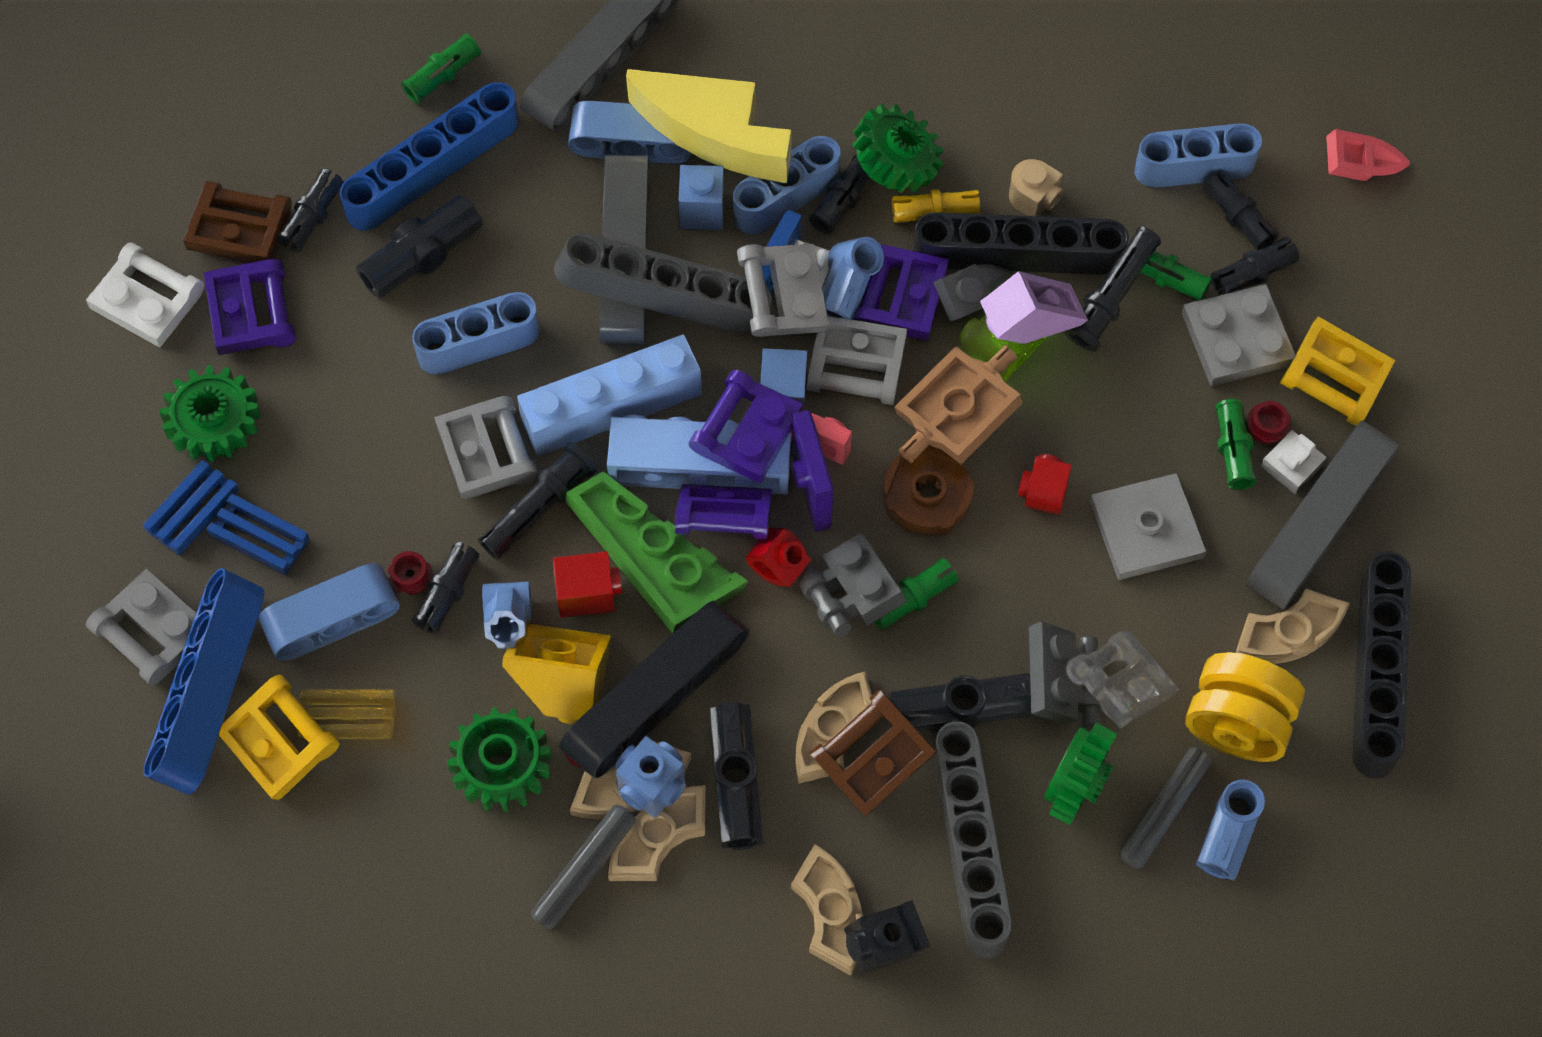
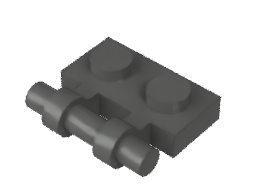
[798,533,907,637]
[1029,621,1105,730]

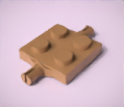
[895,345,1023,464]

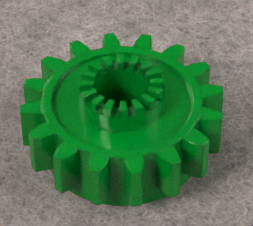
[853,104,944,192]
[159,365,261,462]
[447,707,553,812]
[1043,722,1118,826]

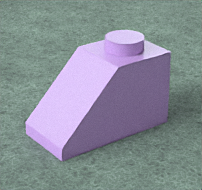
[980,271,1088,344]

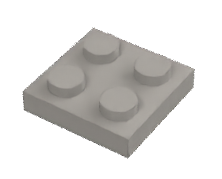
[1182,284,1295,387]

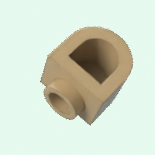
[1009,159,1064,216]

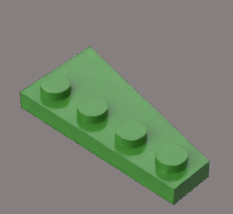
[565,471,748,634]

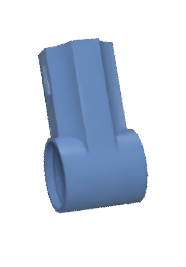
[823,237,884,320]
[482,581,532,649]
[1196,779,1265,881]

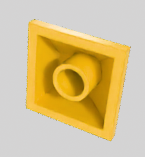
[502,623,611,724]

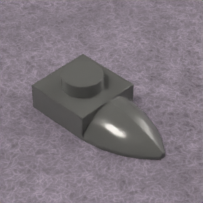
[933,264,1012,322]

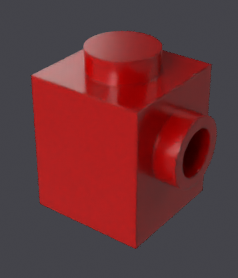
[553,551,622,618]

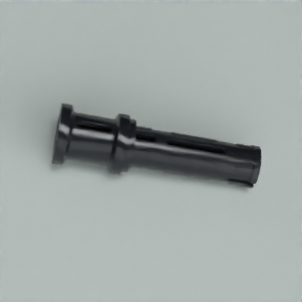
[1063,226,1162,352]
[477,442,597,560]

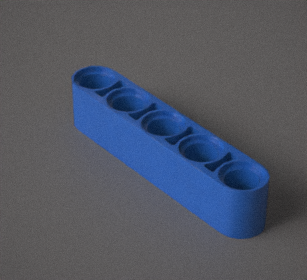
[340,82,519,230]
[143,568,265,795]

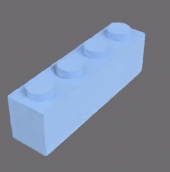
[517,334,702,457]
[607,414,791,495]

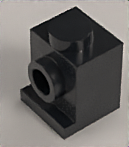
[844,900,930,974]

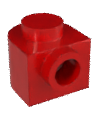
[1018,454,1072,515]
[746,528,811,587]

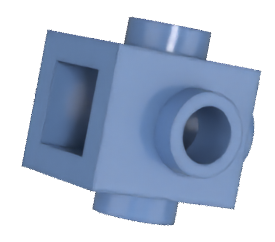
[615,736,686,819]

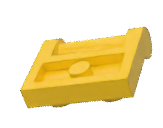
[1280,316,1395,426]
[219,674,340,801]

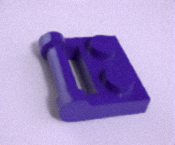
[853,244,949,341]
[203,259,296,355]
[688,370,803,484]
[675,484,772,539]

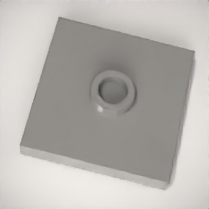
[1089,473,1206,581]

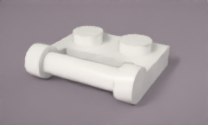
[86,242,204,348]

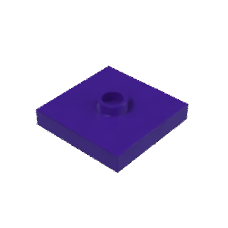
[792,410,834,532]

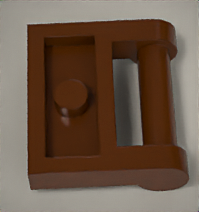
[183,181,292,263]
[810,689,937,816]

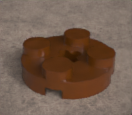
[883,445,974,536]

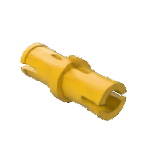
[892,189,980,223]

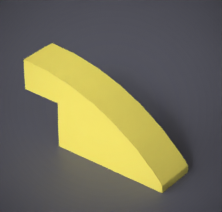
[626,69,791,183]

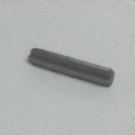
[1120,747,1211,870]
[531,805,636,930]

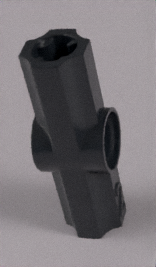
[355,195,483,298]
[890,673,1035,731]
[709,701,763,850]

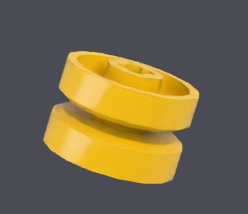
[1185,652,1305,762]

